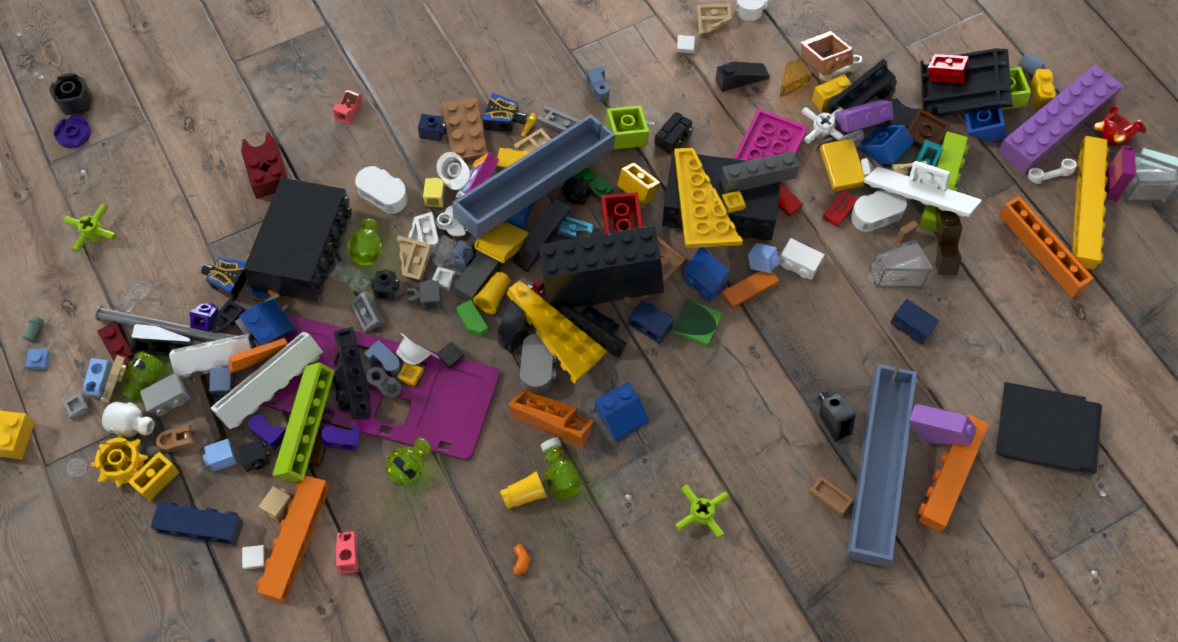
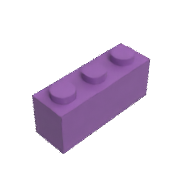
[835,99,894,132]

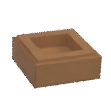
[896,220,919,243]

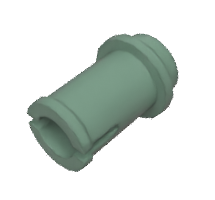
[22,316,44,342]

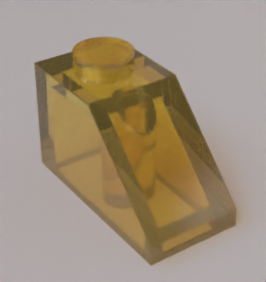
[779,58,812,98]

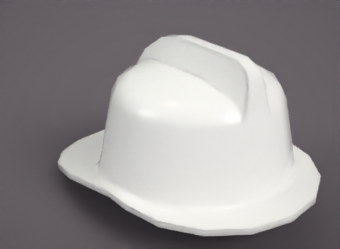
[436,152,470,190]
[396,333,440,365]

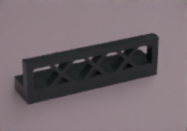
[828,58,896,114]

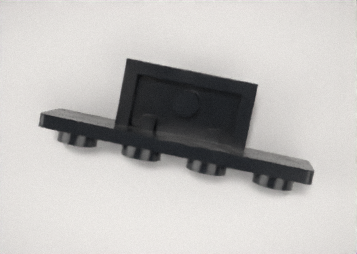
[559,304,626,358]
[332,346,371,420]

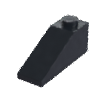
[715,62,770,92]
[497,300,528,353]
[131,324,193,356]

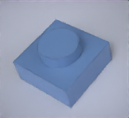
[25,349,51,370]

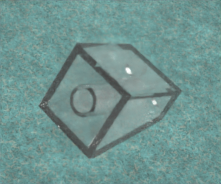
[1124,152,1178,203]
[868,239,934,289]

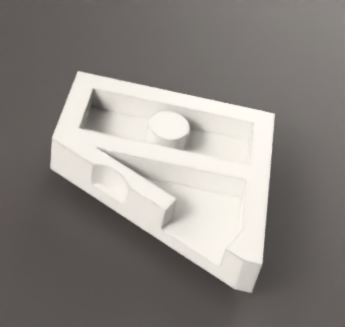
[408,212,440,249]

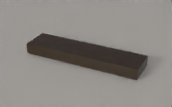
[191,371,227,442]

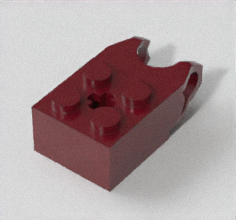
[241,131,289,199]

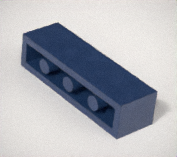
[150,502,243,546]

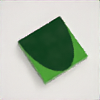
[673,299,722,347]

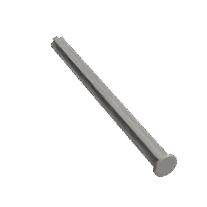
[95,306,236,342]

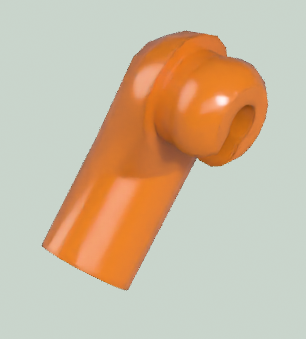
[513,544,531,576]

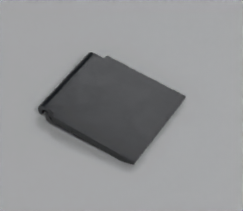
[920,48,1013,117]
[996,382,1102,474]

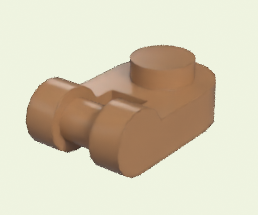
[156,425,195,452]

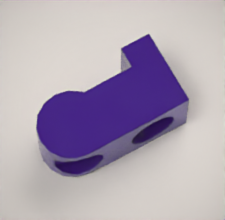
[248,414,286,451]
[321,425,360,451]

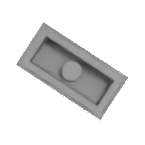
[350,291,386,333]

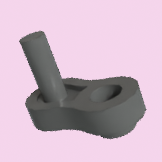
[366,367,401,400]

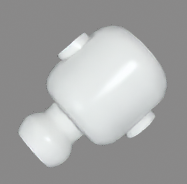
[102,402,155,438]

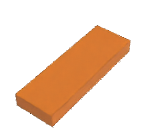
[721,271,779,309]
[228,338,288,373]

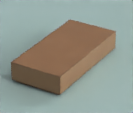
[808,476,854,517]

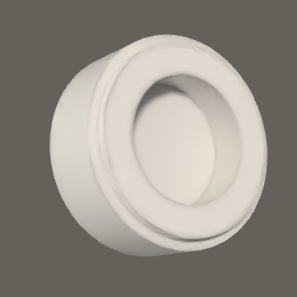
[540,437,562,453]

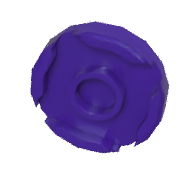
[54,116,91,148]

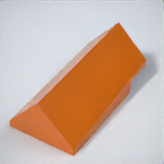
[509,390,594,449]

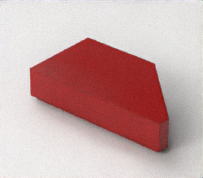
[778,182,803,217]

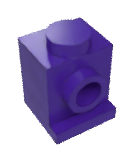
[190,303,219,332]

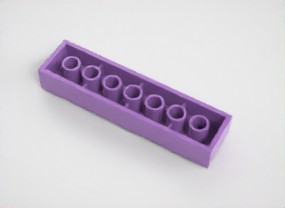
[998,64,1123,174]

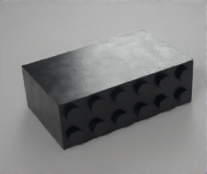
[662,151,780,240]
[244,177,352,302]
[539,225,664,310]

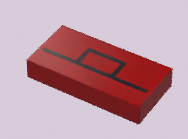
[822,190,858,227]

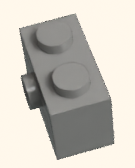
[140,373,192,417]

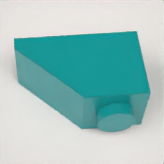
[916,139,943,167]

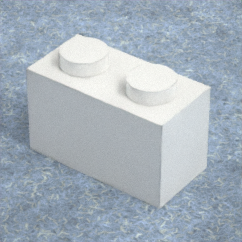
[779,238,825,280]

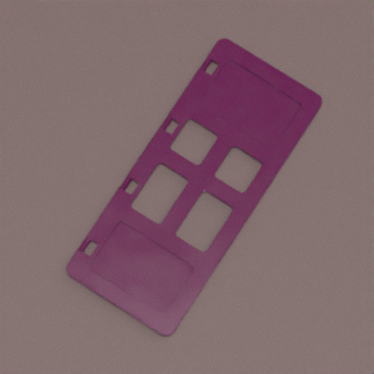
[254,313,500,460]

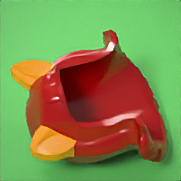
[1094,106,1146,146]

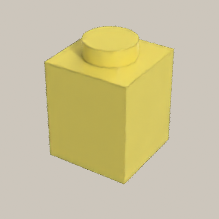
[423,178,445,207]

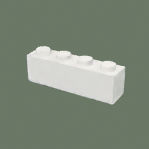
[169,333,254,378]

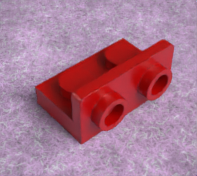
[928,54,969,84]

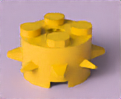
[91,435,148,488]

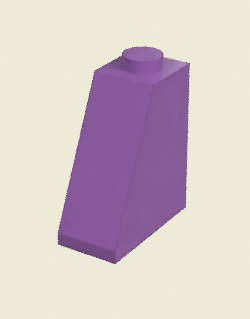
[909,404,977,445]

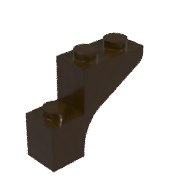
[935,207,962,275]

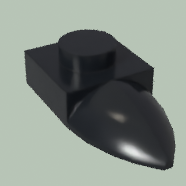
[211,300,245,333]

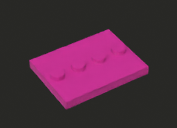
[733,108,808,183]

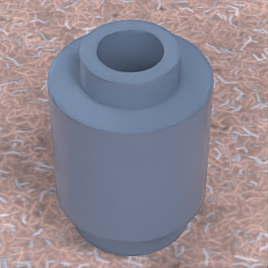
[1018,54,1046,76]

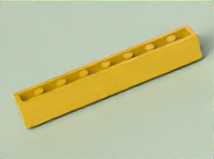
[1072,136,1109,270]

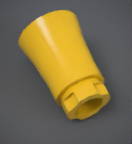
[473,272,511,315]
[500,471,547,509]

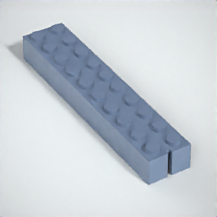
[452,114,615,239]
[846,364,917,567]

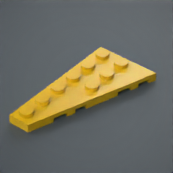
[674,148,743,248]
[506,280,608,384]

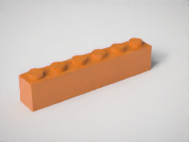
[999,196,1094,298]
[917,413,989,533]
[256,475,329,604]

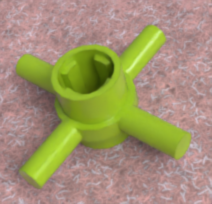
[64,204,116,253]
[675,484,730,538]

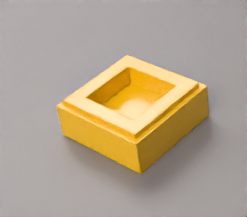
[722,190,746,213]
[397,362,424,387]

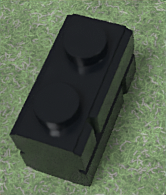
[654,112,693,154]

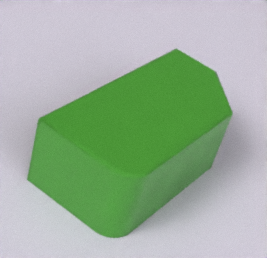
[457,300,489,337]

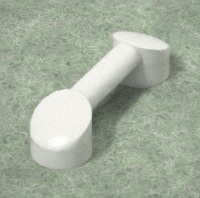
[819,55,862,82]
[1028,159,1077,184]

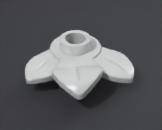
[436,205,465,237]

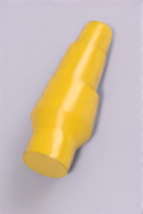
[521,113,538,137]

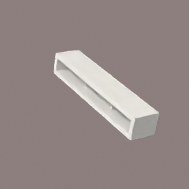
[210,332,323,429]

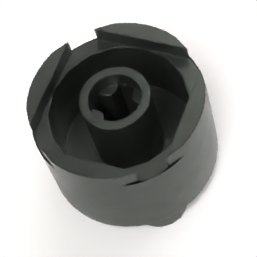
[50,73,93,115]

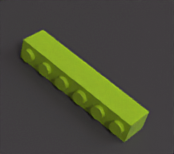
[918,131,969,232]
[272,362,335,483]

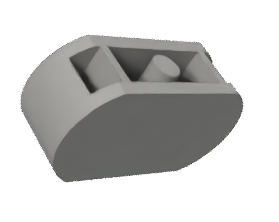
[520,333,558,394]

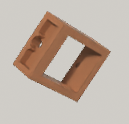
[801,31,853,75]

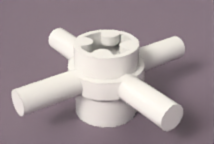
[801,107,847,144]

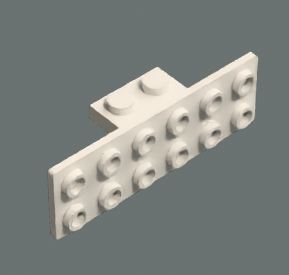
[864,161,982,217]

